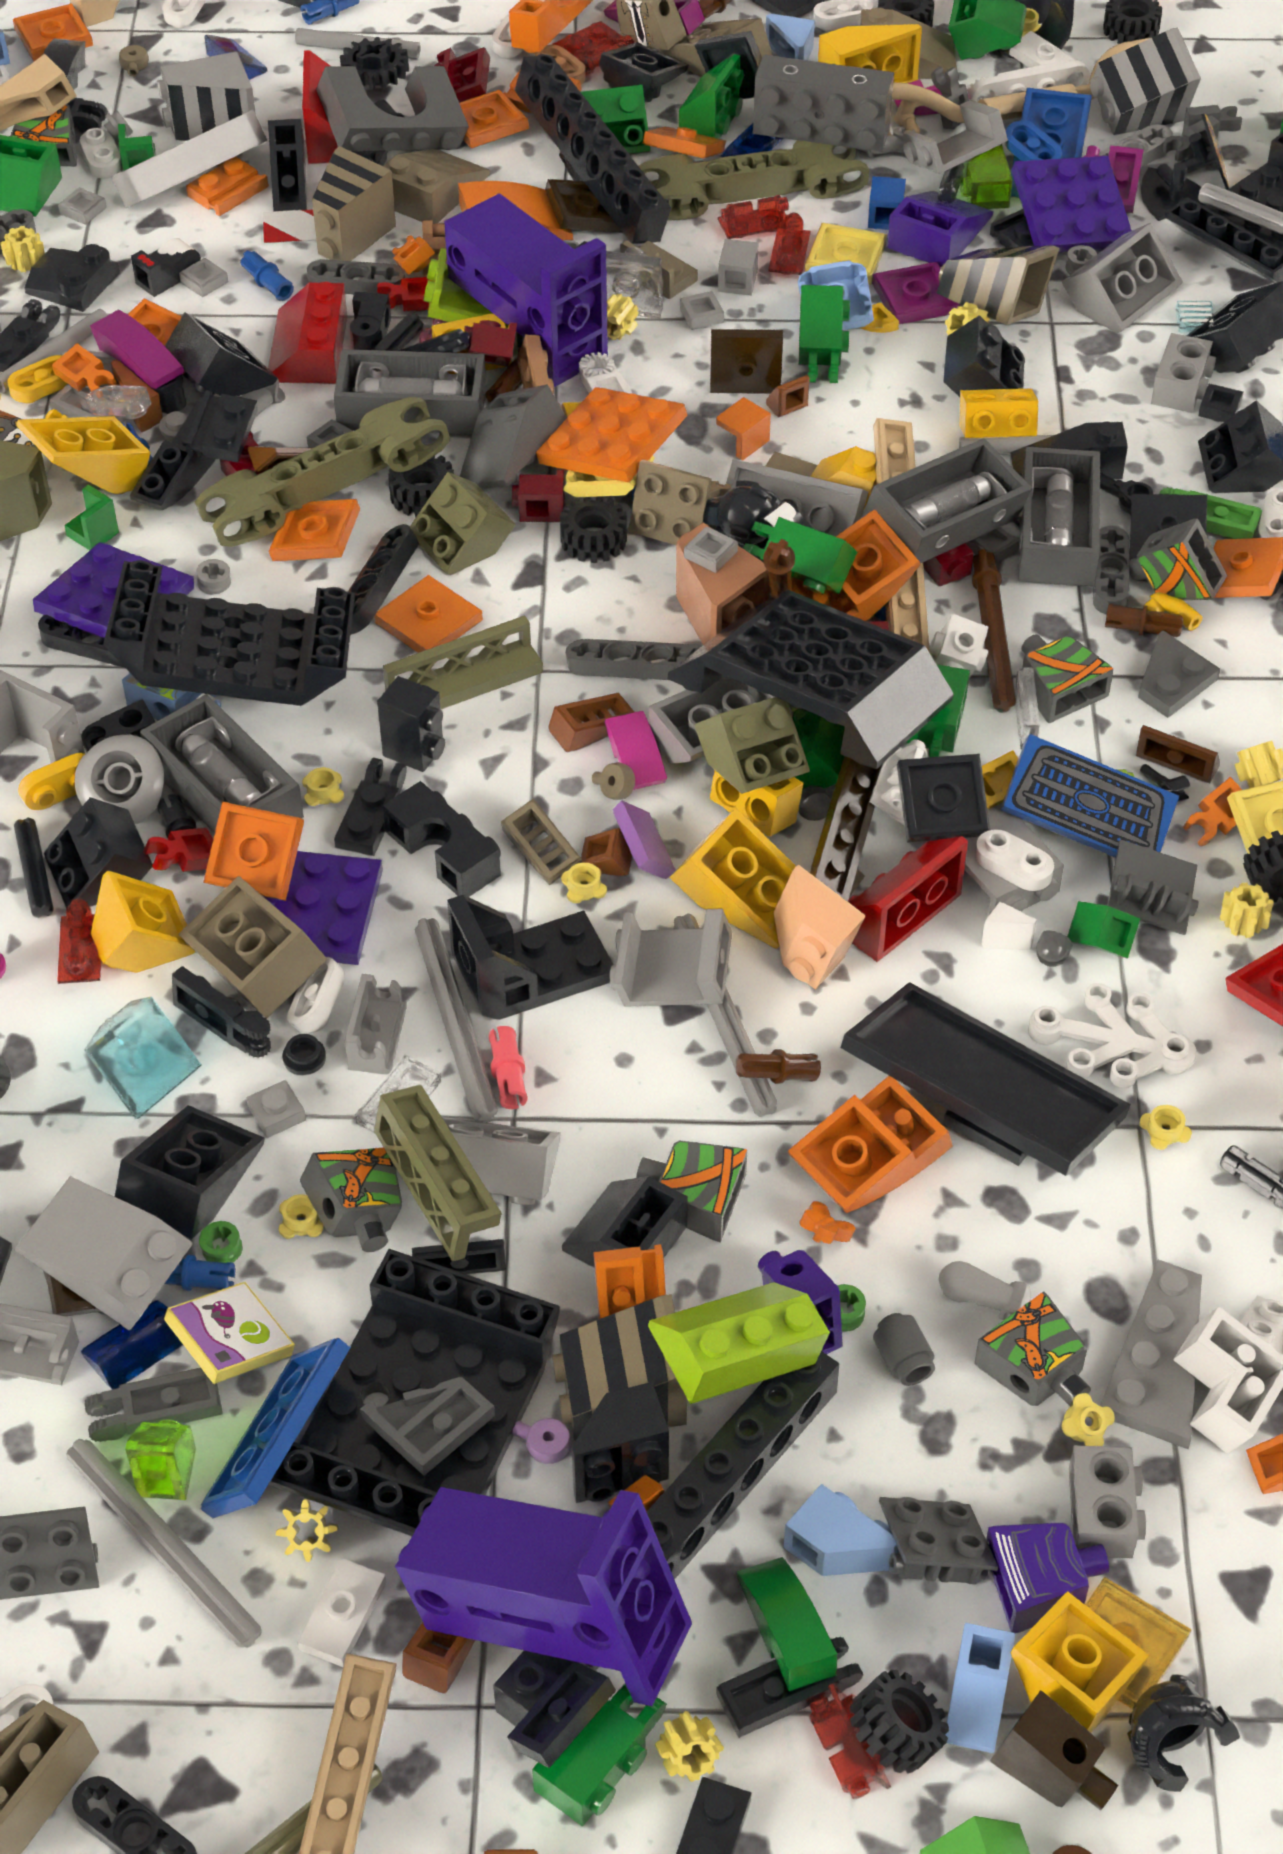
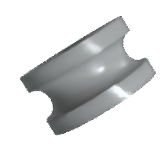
[1065,245,1097,275]
[196,559,231,595]

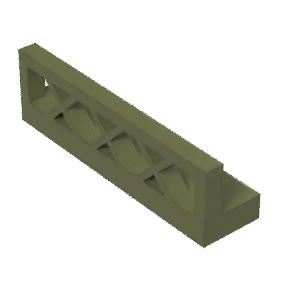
[383,615,543,709]
[374,1084,502,1261]

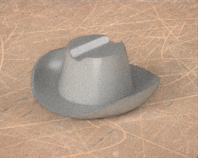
[74,735,164,824]

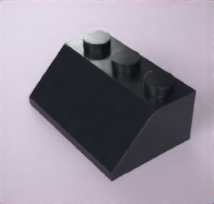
[1187,281,1283,373]
[165,312,278,396]

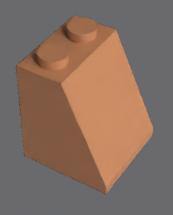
[676,523,769,645]

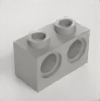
[1151,333,1216,413]
[1068,1445,1146,1558]

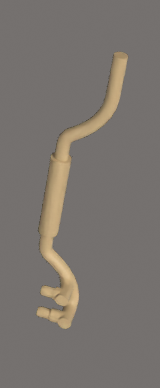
[888,37,1152,136]

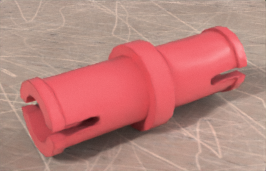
[489,1026,528,1109]

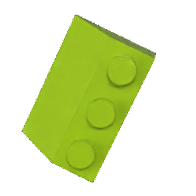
[648,1282,830,1404]

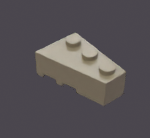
[0,1699,99,1854]

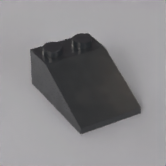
[114,1105,265,1240]

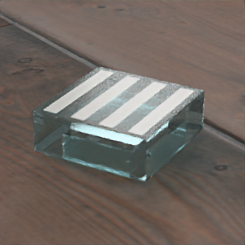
[1175,301,1215,333]

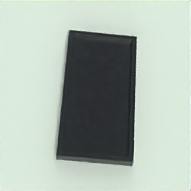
[840,982,1131,1176]

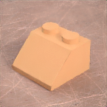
[774,864,865,990]

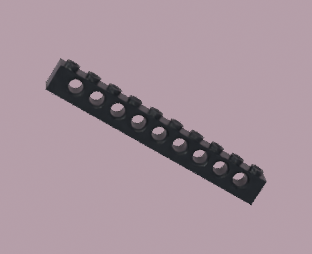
[493,1351,840,1727]

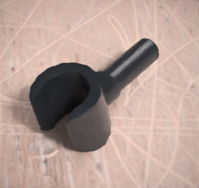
[1140,764,1190,802]

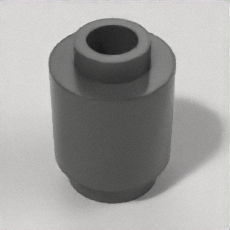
[873,1313,935,1386]

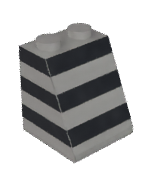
[1090,27,1201,135]
[157,52,256,141]

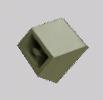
[0,440,52,541]
[410,472,516,575]
[694,697,810,794]

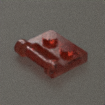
[552,21,635,76]

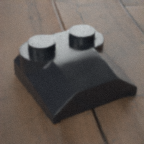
[599,42,689,102]
[24,244,120,312]

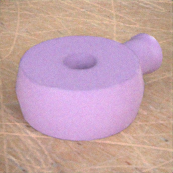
[512,1418,571,1464]

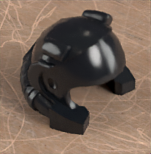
[714,480,781,549]
[1127,1674,1240,1792]

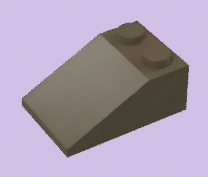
[860,8,957,79]
[658,18,773,78]
[383,149,490,223]
[178,876,327,1018]

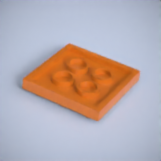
[536,387,688,483]

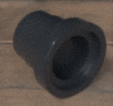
[151,374,187,414]

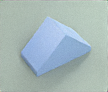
[766,14,815,61]

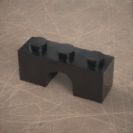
[383,781,501,897]

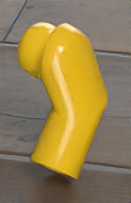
[1144,592,1203,631]

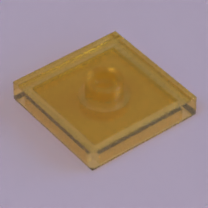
[1085,1577,1192,1710]

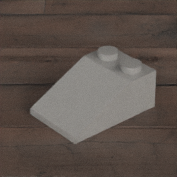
[15,1176,193,1331]

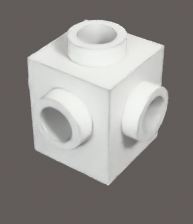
[929,614,989,678]

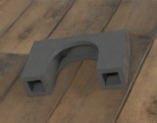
[316,66,469,151]

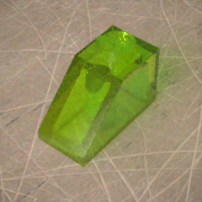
[960,144,1013,209]
[125,1420,196,1500]

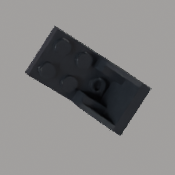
[447,895,614,1020]

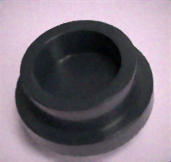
[282,1034,326,1075]

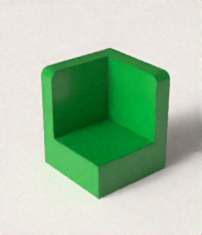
[118,124,156,171]
[64,485,119,551]
[1067,901,1141,958]

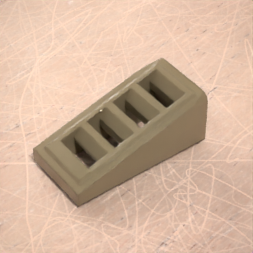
[501,798,582,885]

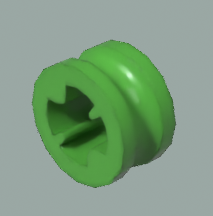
[199,1221,243,1263]
[837,1284,866,1332]

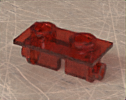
[717,195,792,239]
[768,212,811,275]
[57,899,101,984]
[809,1684,891,1799]

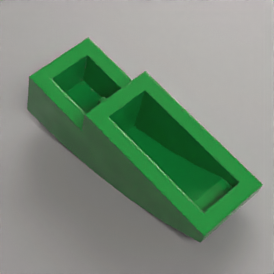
[736,1557,837,1691]

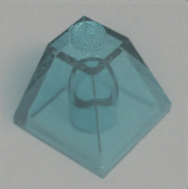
[84,996,202,1119]

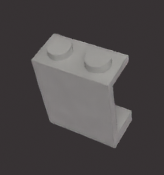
[902,100,1008,174]
[0,670,85,763]
[965,803,1064,915]
[610,909,732,1006]

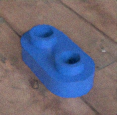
[1005,120,1062,161]

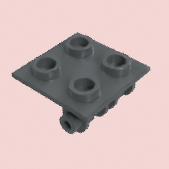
[1107,839,1199,935]
[879,1497,998,1585]
[0,1506,99,1600]

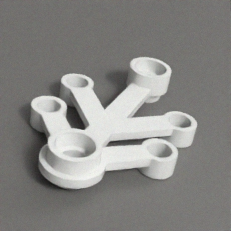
[1028,983,1196,1088]

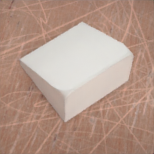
[981,902,1037,950]

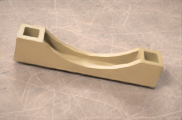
[0,54,77,131]

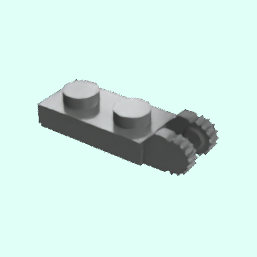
[84,1367,223,1442]

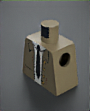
[616,0,687,50]

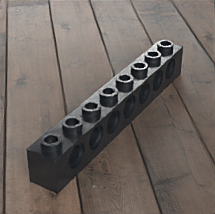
[514,54,671,244]

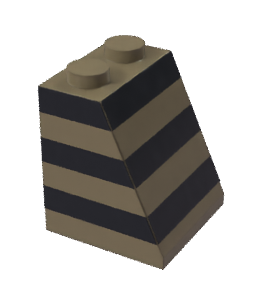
[312,146,396,261]
[937,245,1060,325]
[552,1294,687,1441]

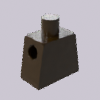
[990,1690,1119,1811]

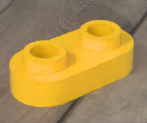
[8,355,68,403]
[18,753,85,810]

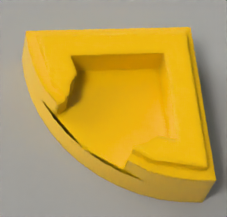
[859,302,899,333]

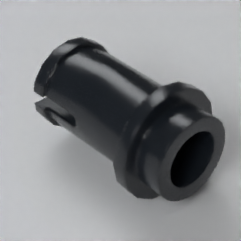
[157,794,197,838]

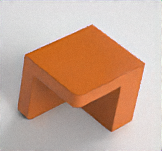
[716,397,771,461]

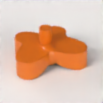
[799,1201,856,1244]

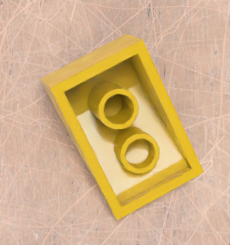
[818,24,922,83]
[17,416,151,494]
[669,808,796,949]

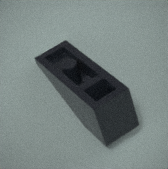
[268,119,307,212]
[1010,421,1128,479]

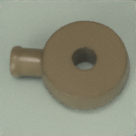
[119,45,149,77]
[592,762,635,800]

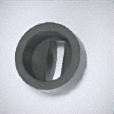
[798,785,830,821]
[1036,930,1073,967]

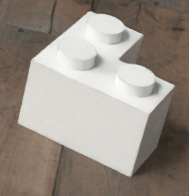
[1173,1306,1283,1454]

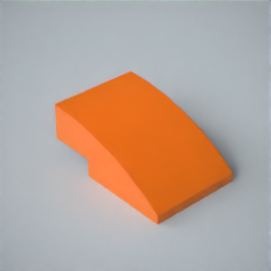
[458,181,573,241]
[791,509,920,621]
[788,1076,953,1213]

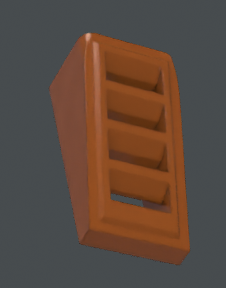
[111,359,163,432]
[548,692,635,752]
[402,1622,475,1694]

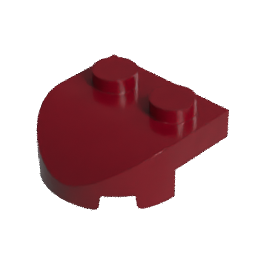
[434,47,490,103]

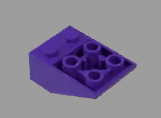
[887,191,994,267]

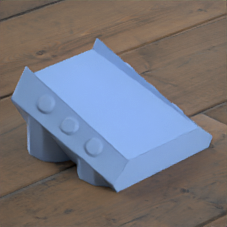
[798,260,874,330]

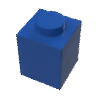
[868,176,906,230]

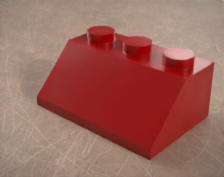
[302,50,338,164]
[268,282,347,384]
[848,836,968,962]

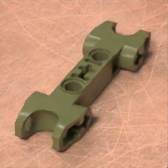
[639,140,869,220]
[195,397,450,547]

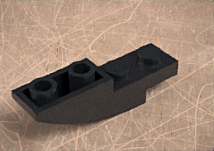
[129,394,216,510]

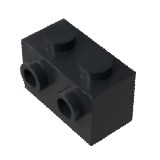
[377,676,445,772]

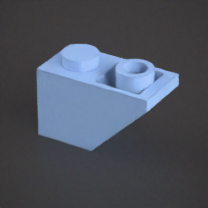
[784,1484,899,1576]
[945,1623,1015,1753]

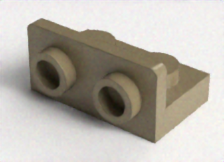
[620,240,698,300]

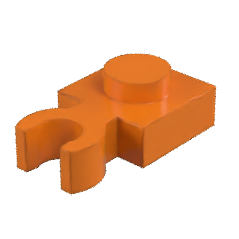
[392,235,435,275]
[52,343,117,400]
[1183,777,1242,846]

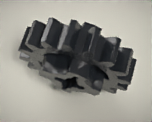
[340,37,409,90]

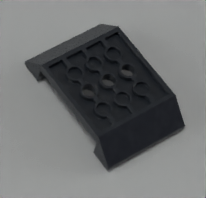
[1165,133,1283,283]
[104,560,355,706]
[667,590,954,769]
[268,1249,560,1536]

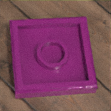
[872,262,960,324]

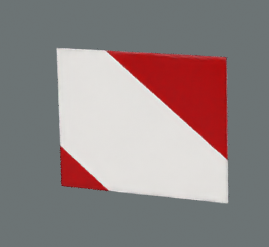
[263,209,316,243]

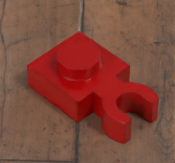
[377,277,433,311]
[144,827,213,872]

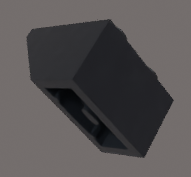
[943,315,1025,397]
[1198,400,1283,493]
[43,797,153,912]
[562,1176,688,1268]
[572,1382,669,1503]

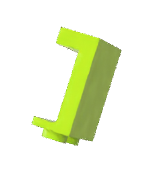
[423,248,508,328]

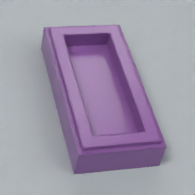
[612,800,676,879]

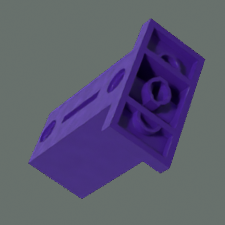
[444,193,608,387]
[395,1487,692,1706]

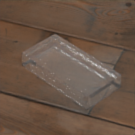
[1015,668,1040,749]

